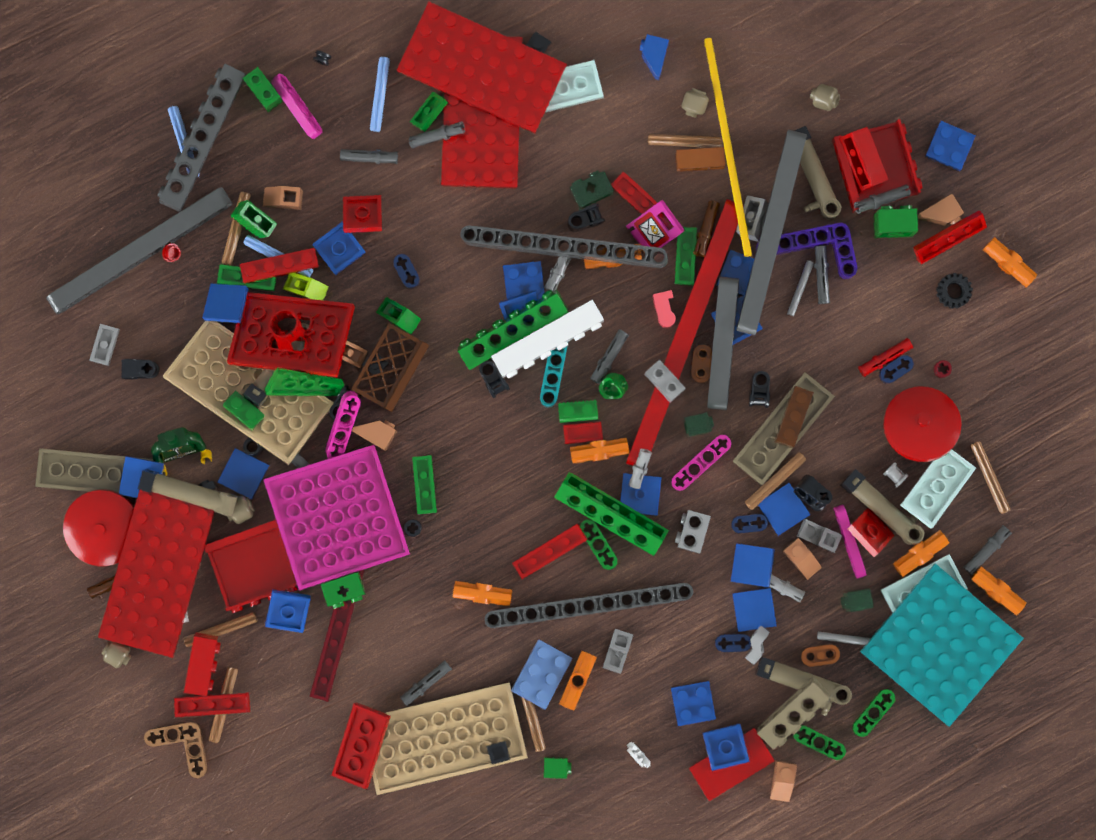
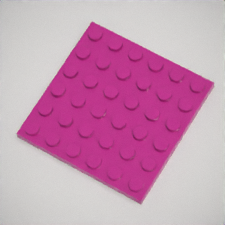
[264,445,410,590]

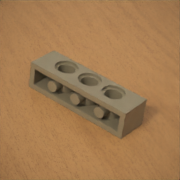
[757,677,830,750]

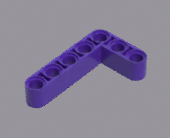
[756,223,857,279]

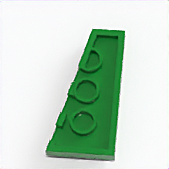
[265,368,344,396]

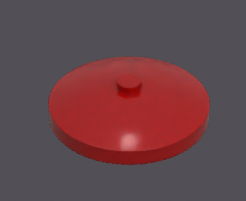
[883,386,962,462]
[63,489,135,566]

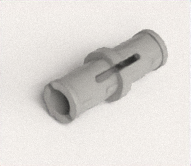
[544,256,571,292]
[628,449,652,489]
[769,574,805,603]

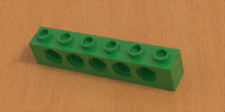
[457,289,569,370]
[554,472,669,556]

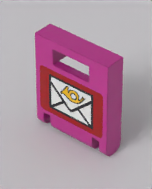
[626,199,685,248]

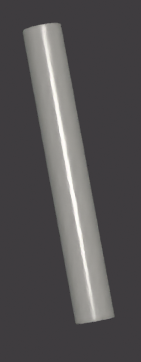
[787,260,814,316]
[817,632,871,645]

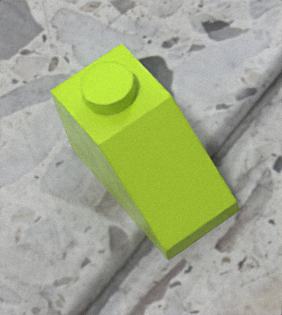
[283,273,329,300]

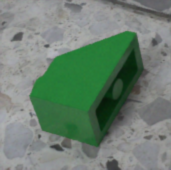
[376,297,421,335]

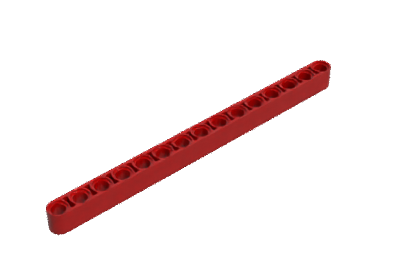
[626,199,744,466]

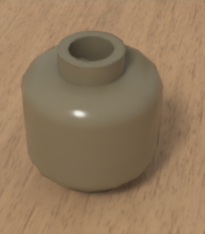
[810,84,840,111]
[681,88,709,118]
[227,496,255,524]
[102,641,132,668]

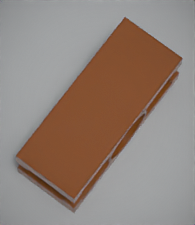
[675,147,725,172]

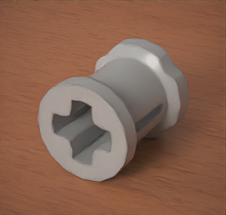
[883,462,909,487]

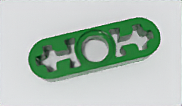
[580,519,617,570]
[852,689,895,737]
[793,725,846,760]

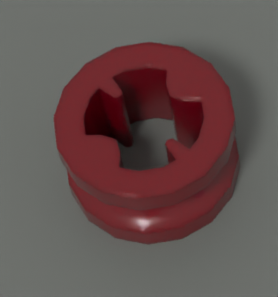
[933,360,952,378]

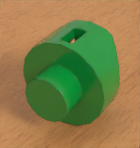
[599,373,628,399]

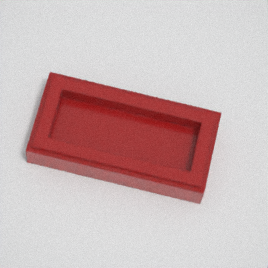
[563,422,603,444]

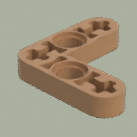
[144,722,207,778]

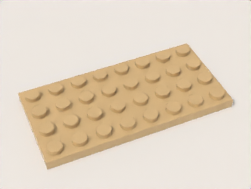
[163,321,333,465]
[372,682,528,795]

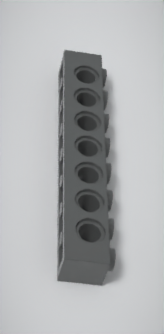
[158,64,246,212]

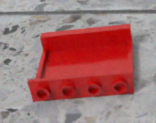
[832,119,923,213]
[204,520,298,614]

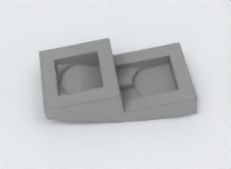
[797,519,842,553]
[602,629,633,674]

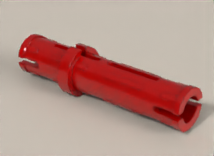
[858,338,913,377]

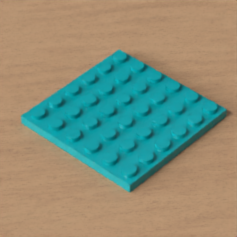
[860,563,1024,727]

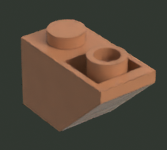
[263,186,303,210]

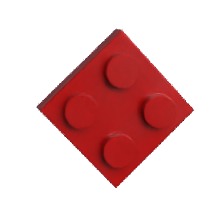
[343,195,382,233]
[847,508,895,557]

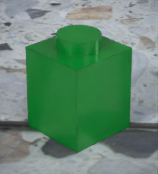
[544,757,571,779]

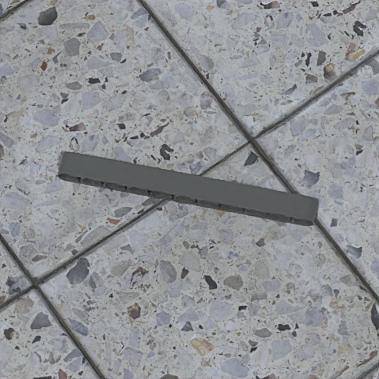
[736,129,807,335]
[46,187,233,314]
[460,225,668,268]
[484,583,693,628]

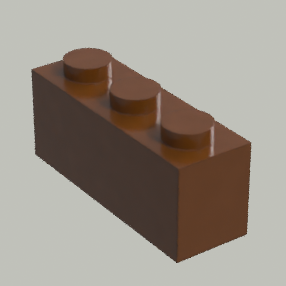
[774,386,814,448]

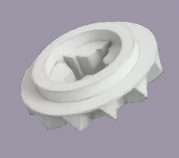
[627,742,651,768]

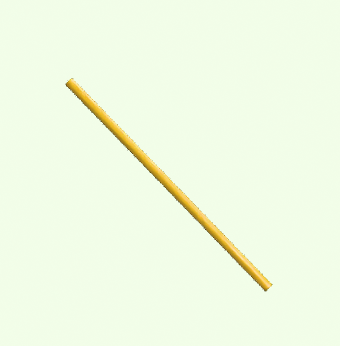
[704,38,752,257]

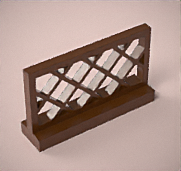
[351,323,429,412]

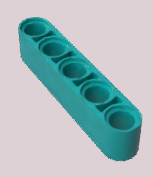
[540,341,569,407]

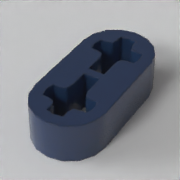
[393,254,420,289]
[879,355,913,384]
[731,514,768,533]
[715,634,751,652]

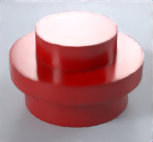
[162,243,181,262]

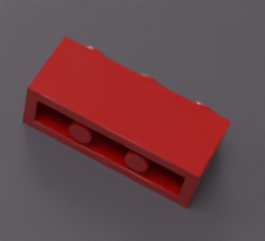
[840,126,888,191]
[184,632,221,697]

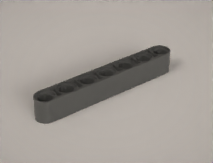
[707,277,739,410]

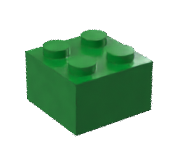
[873,205,918,238]

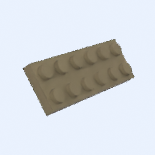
[732,373,835,485]
[35,448,153,493]

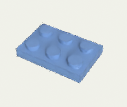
[511,640,572,709]

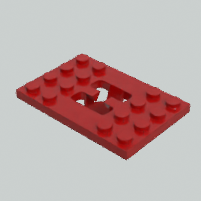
[227,292,355,377]

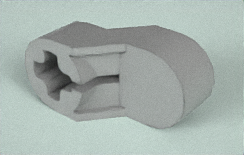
[745,626,770,665]

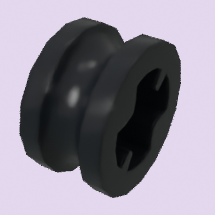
[313,50,332,66]
[404,519,422,537]

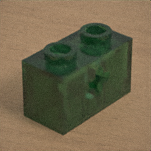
[570,170,614,210]
[683,412,714,439]
[840,588,874,612]

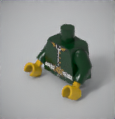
[151,427,212,476]

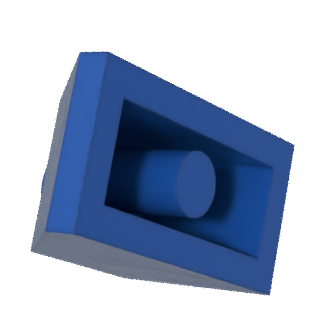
[639,34,669,80]

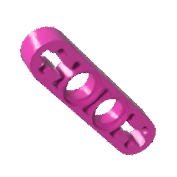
[271,73,322,139]
[325,391,360,459]
[671,435,731,491]
[834,504,866,579]

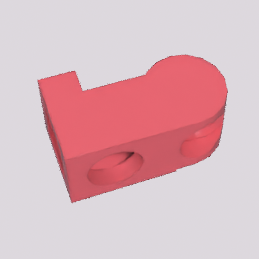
[652,290,676,328]

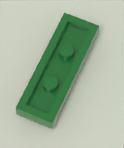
[674,227,697,286]
[217,264,277,291]
[412,455,437,515]

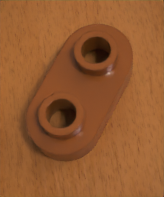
[691,345,712,383]
[801,644,840,667]

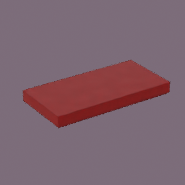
[331,702,391,789]
[689,728,775,801]

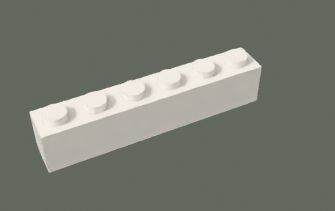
[491,300,604,379]

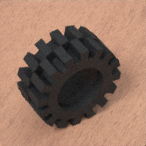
[936,273,973,309]

